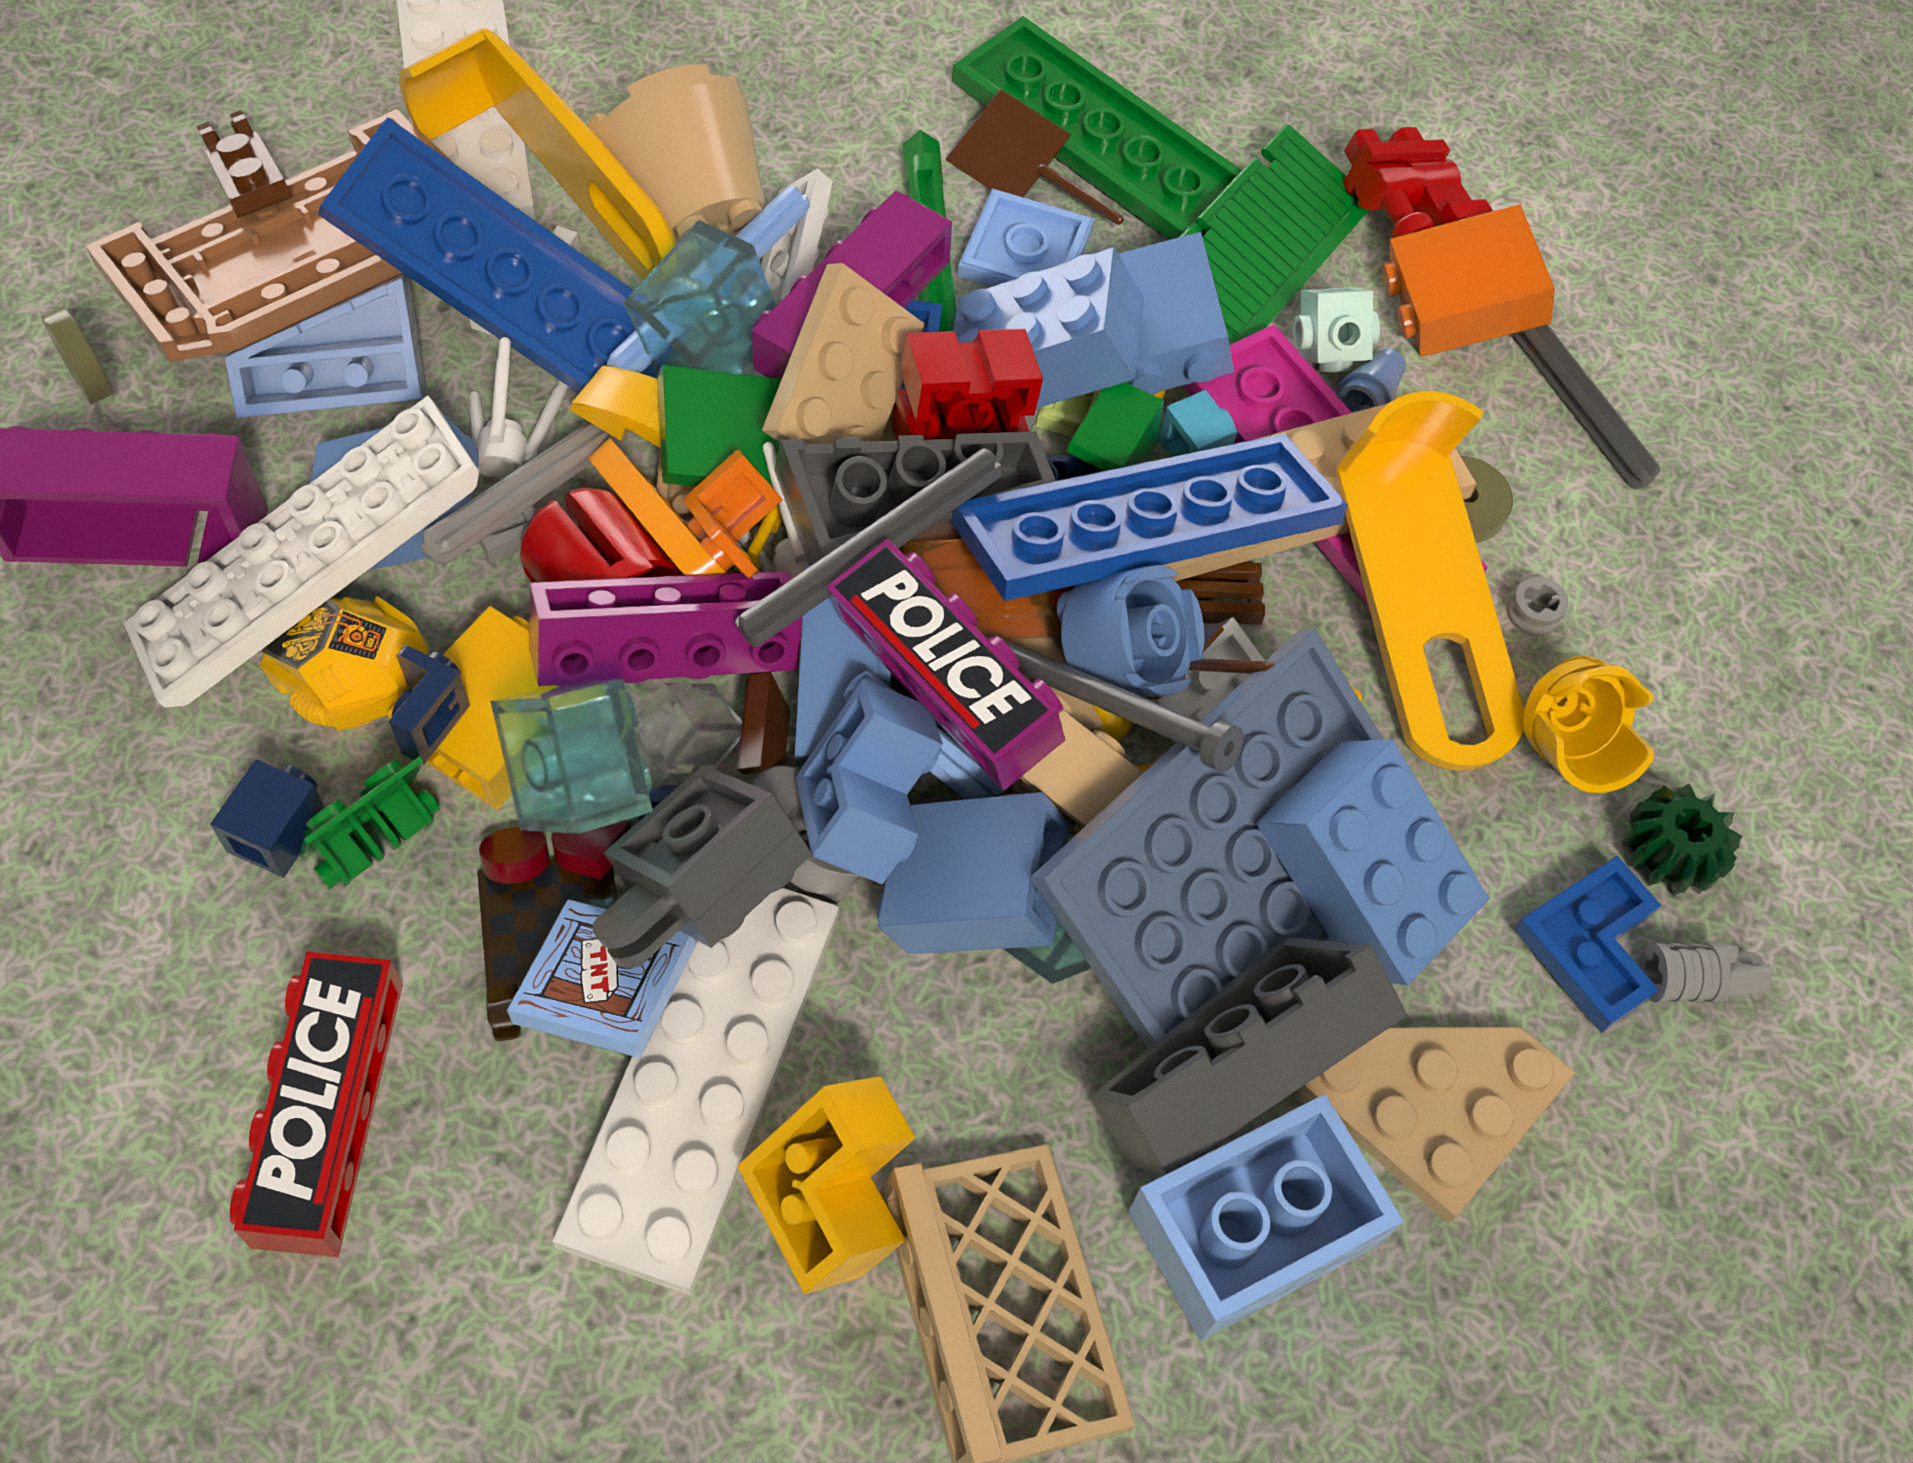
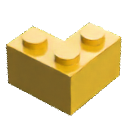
[737,1076,916,1295]

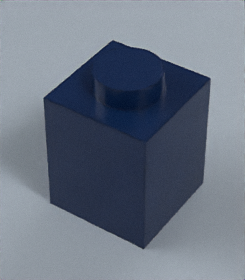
[210,759,325,878]

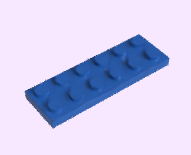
[318,117,689,393]
[952,433,1348,601]

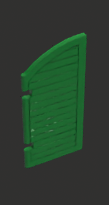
[1178,124,1369,345]

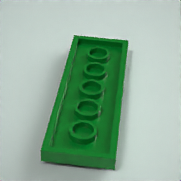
[952,16,1242,240]

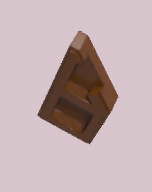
[737,671,790,775]

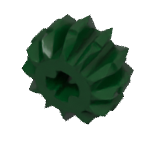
[1622,783,1743,896]

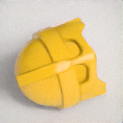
[1523,656,1654,793]

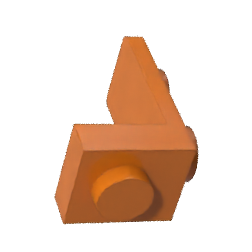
[682,449,783,579]

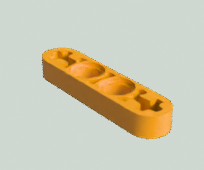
[588,438,729,576]

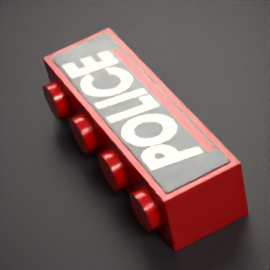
[229,951,403,1258]

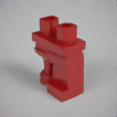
[1342,127,1493,239]

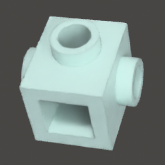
[1293,287,1380,372]

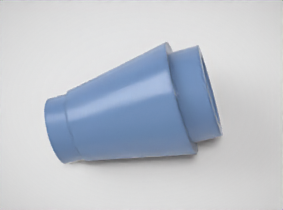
[1338,349,1406,413]

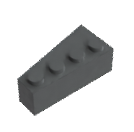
[774,431,1056,565]
[1090,937,1408,1176]

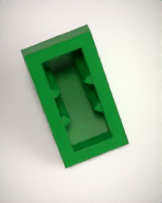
[1066,382,1164,471]

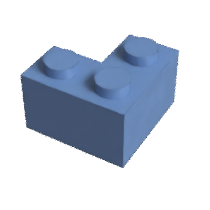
[795,678,943,884]

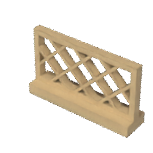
[880,1144,1136,1463]

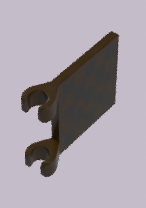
[477,859,617,1041]

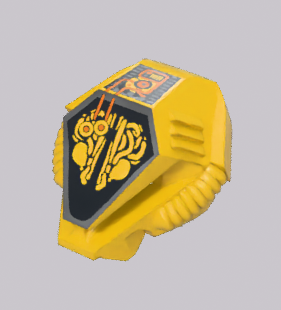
[259,595,430,731]

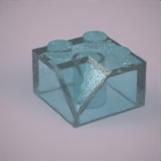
[623,220,776,376]
[490,679,653,834]

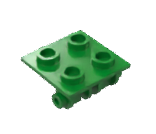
[299,756,440,890]

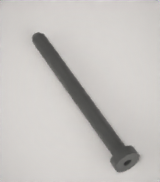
[985,634,1244,772]

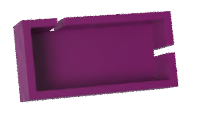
[0,426,268,567]

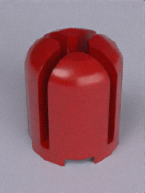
[520,487,685,583]

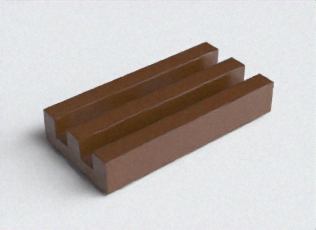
[1176,562,1266,625]

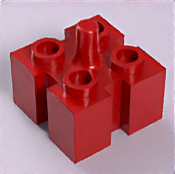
[892,329,1043,441]

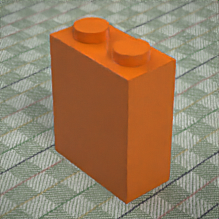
[1382,204,1555,356]

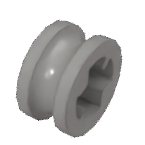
[1507,576,1569,636]

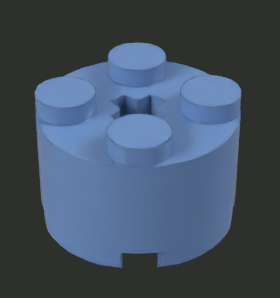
[1057,565,1204,698]

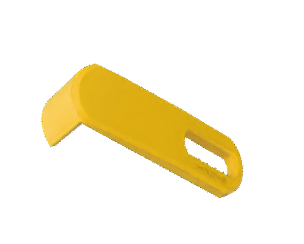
[399,28,680,290]
[1336,391,1525,771]

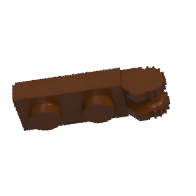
[197,110,292,218]

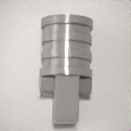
[1640,942,1774,1003]

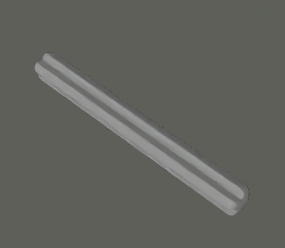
[420,422,627,565]

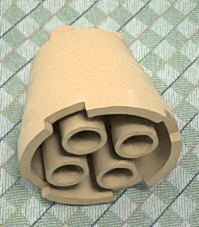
[588,64,765,271]

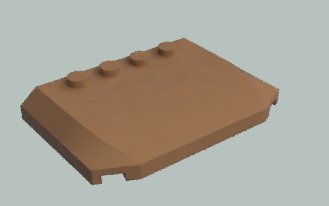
[85,109,453,362]

